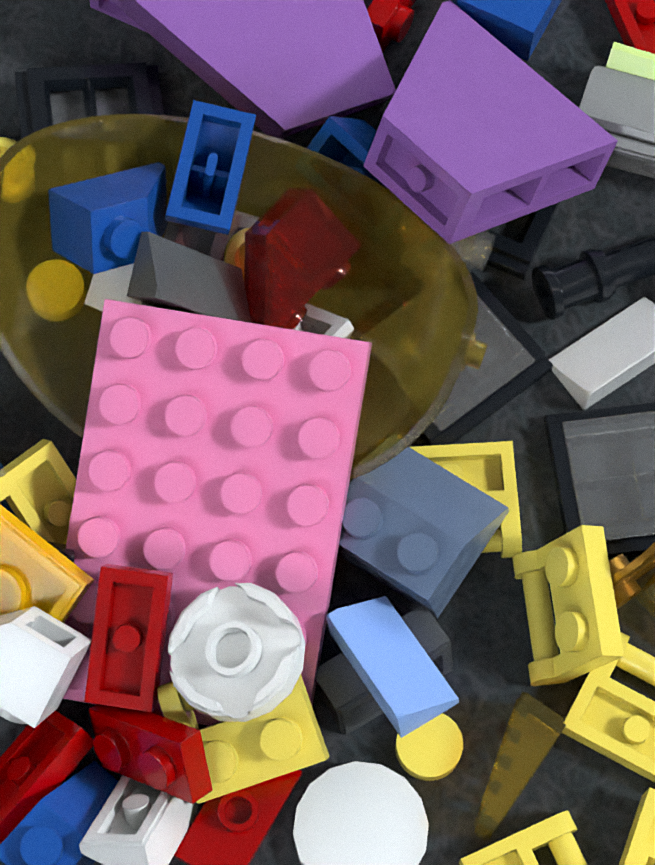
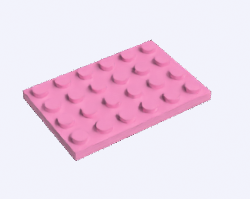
[63,299,372,726]

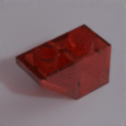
[244,188,362,329]

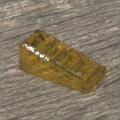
[474,691,566,841]

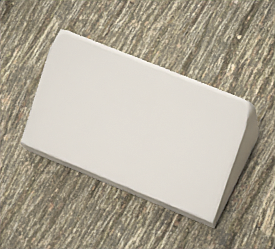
[549,297,655,411]
[79,775,198,865]

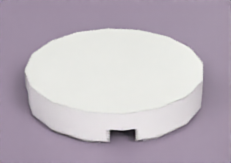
[168,583,305,722]
[293,761,429,865]

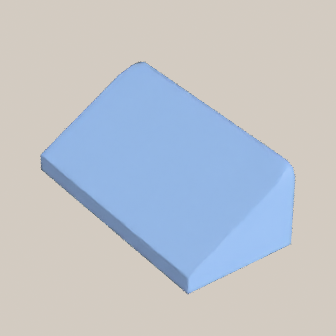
[326,596,459,738]

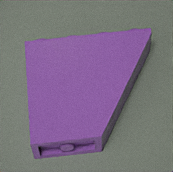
[111,0,396,141]
[363,0,618,244]

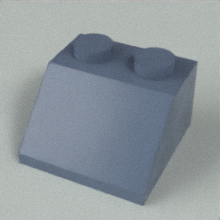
[337,442,509,618]

